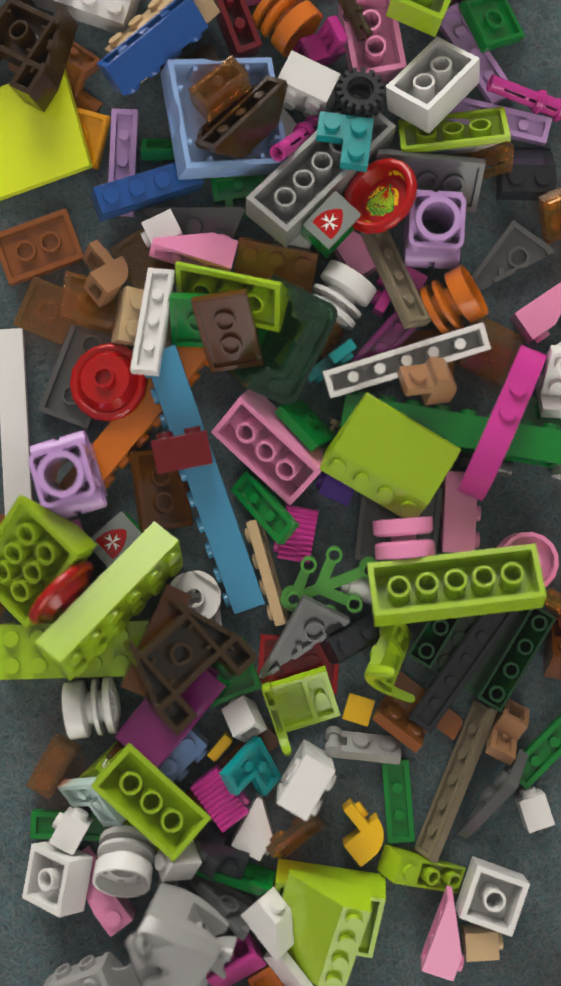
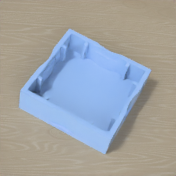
[160,57,289,180]

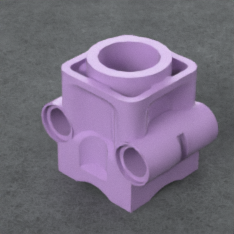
[402,189,466,269]
[28,430,108,519]

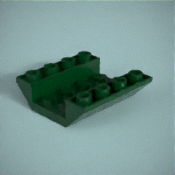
[407,608,557,712]

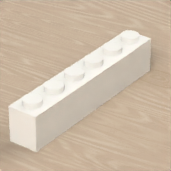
[322,322,491,398]

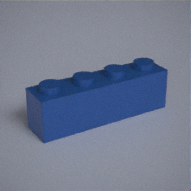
[96,0,209,96]
[91,163,204,222]

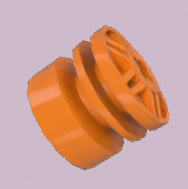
[252,0,323,57]
[420,264,489,334]

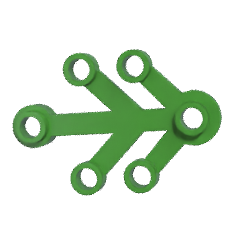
[281,546,379,613]

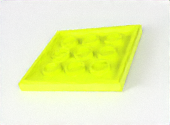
[0,67,93,201]

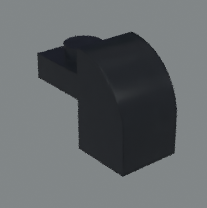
[195,822,250,879]

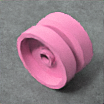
[372,516,436,560]
[496,532,559,587]

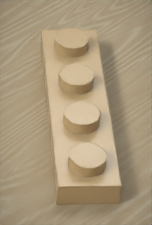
[245,519,290,627]

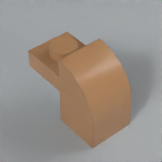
[82,240,128,307]
[397,357,457,405]
[485,699,530,765]

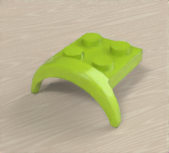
[364,624,415,703]
[261,666,341,756]

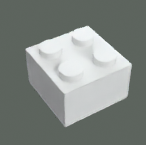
[278,50,341,118]
[22,841,93,918]
[455,856,530,937]

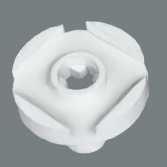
[170,570,222,619]

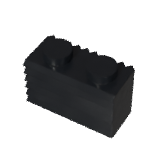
[319,614,380,664]

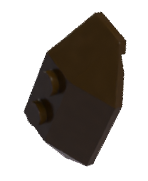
[195,76,288,158]

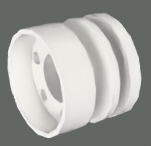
[305,260,377,331]
[62,677,121,740]
[93,825,156,898]

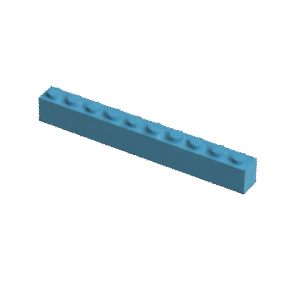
[145,345,265,614]

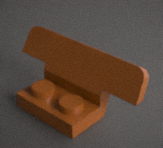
[9,41,104,113]
[372,671,463,753]

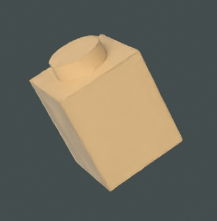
[461,924,503,962]

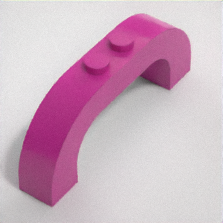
[457,345,547,501]

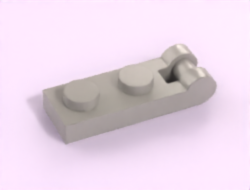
[325,726,401,765]

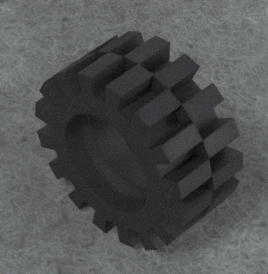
[335,67,385,118]

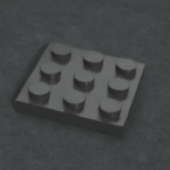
[354,489,443,562]

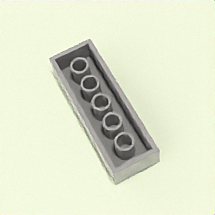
[246,94,396,248]

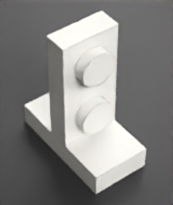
[535,345,561,419]

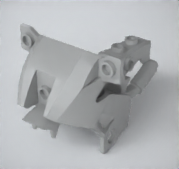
[43,874,237,986]

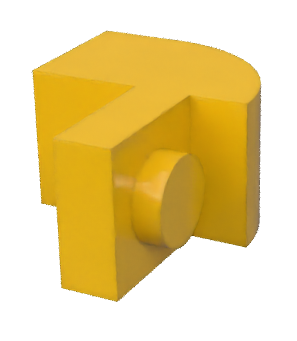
[342,798,384,867]

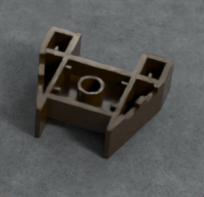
[0,0,78,112]
[123,599,258,736]

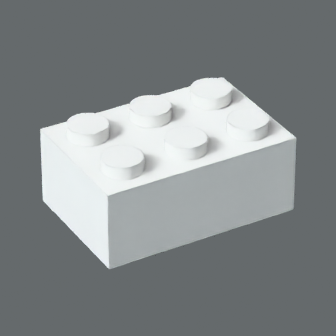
[386,36,480,133]
[277,739,337,821]

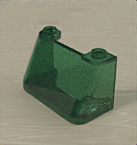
[227,274,338,405]

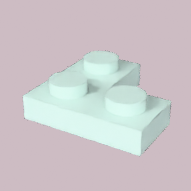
[58,777,126,827]

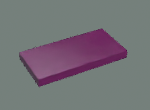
[114,669,226,769]

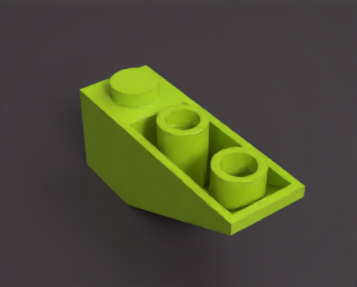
[377,844,466,894]

